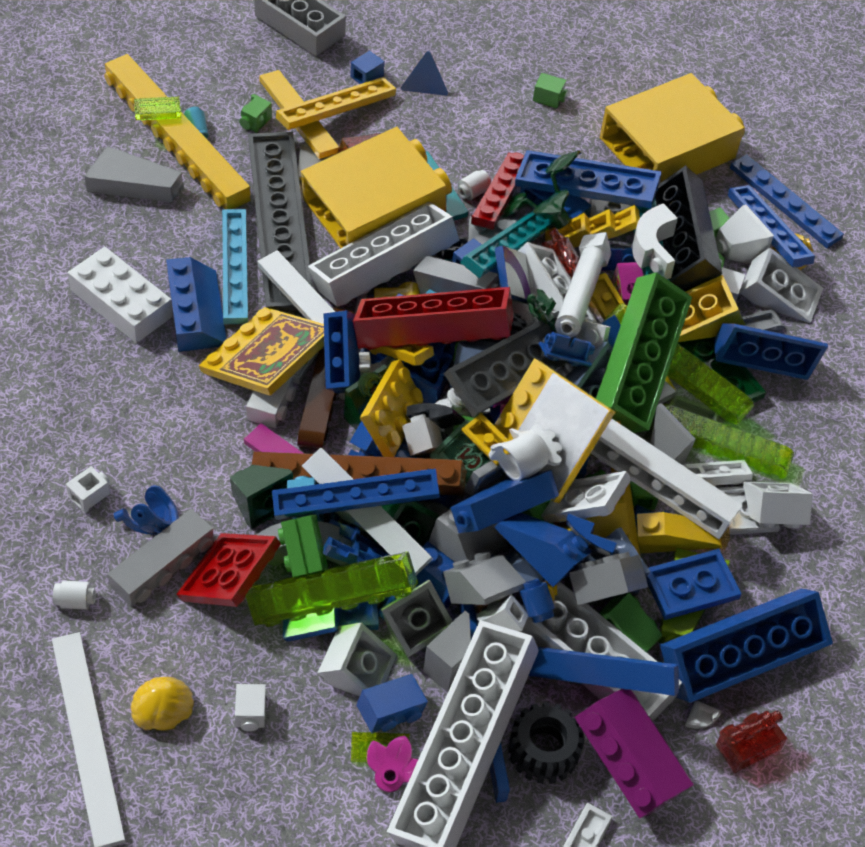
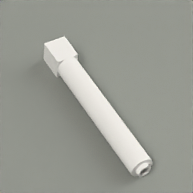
[555,232,611,337]

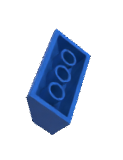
[166,257,227,352]
[714,323,828,380]

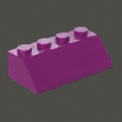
[574,689,694,819]

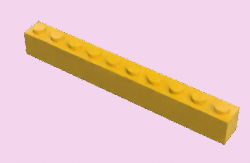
[104,54,251,210]

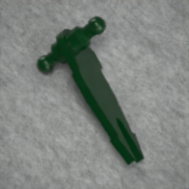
[527,289,557,332]

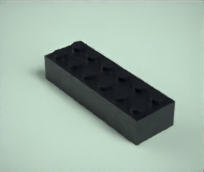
[655,165,723,292]

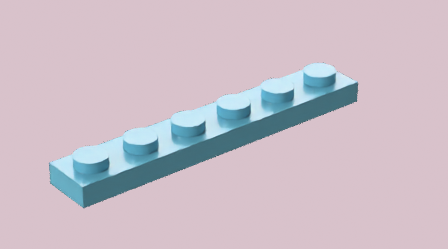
[222,209,248,324]

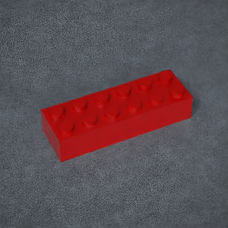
[353,287,514,350]

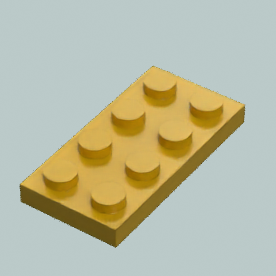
[360,359,424,457]

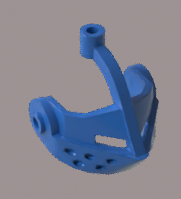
[113,485,179,535]

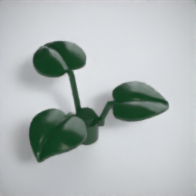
[500,150,581,230]

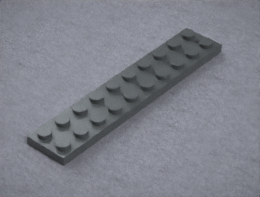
[248,131,313,312]

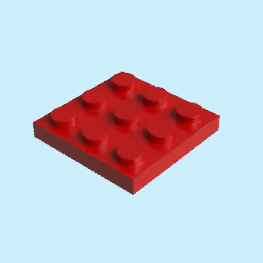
[176,533,281,607]

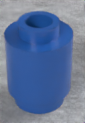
[520,579,555,623]

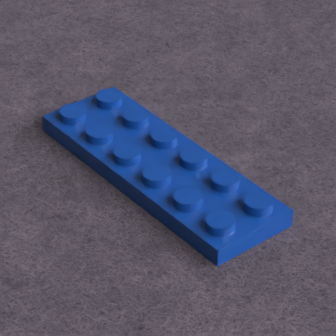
[515,150,661,208]

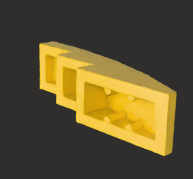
[545,205,640,250]

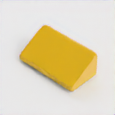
[461,413,510,466]

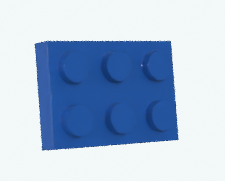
[646,549,742,620]

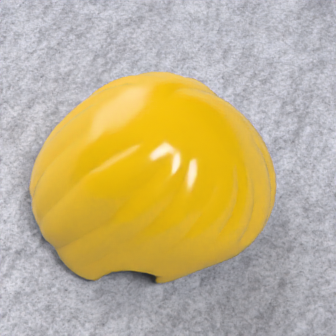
[131,676,194,731]

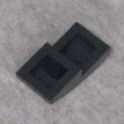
[407,403,465,429]

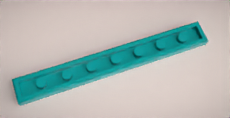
[460,210,553,278]

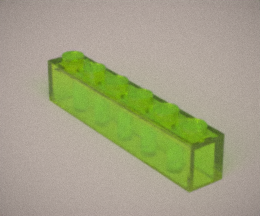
[246,551,418,627]

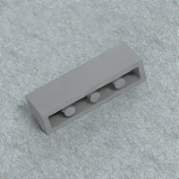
[107,509,214,607]

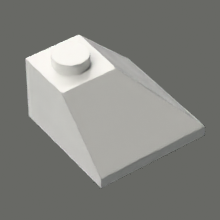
[716,205,774,265]

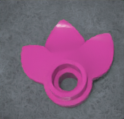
[367,736,418,793]

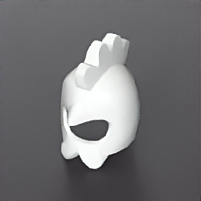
[488,424,562,481]

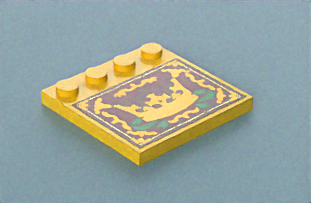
[198,307,324,396]

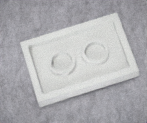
[541,471,631,523]

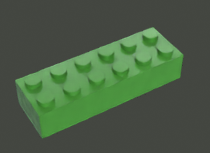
[596,272,692,433]

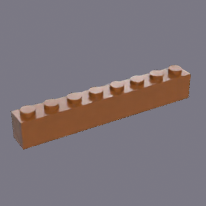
[252,452,467,496]

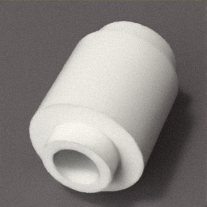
[457,170,491,201]
[53,581,96,610]

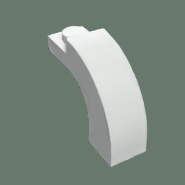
[632,204,678,279]

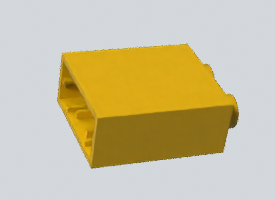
[600,73,745,184]
[301,126,452,249]

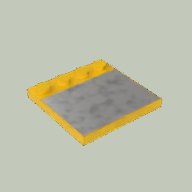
[494,358,615,504]

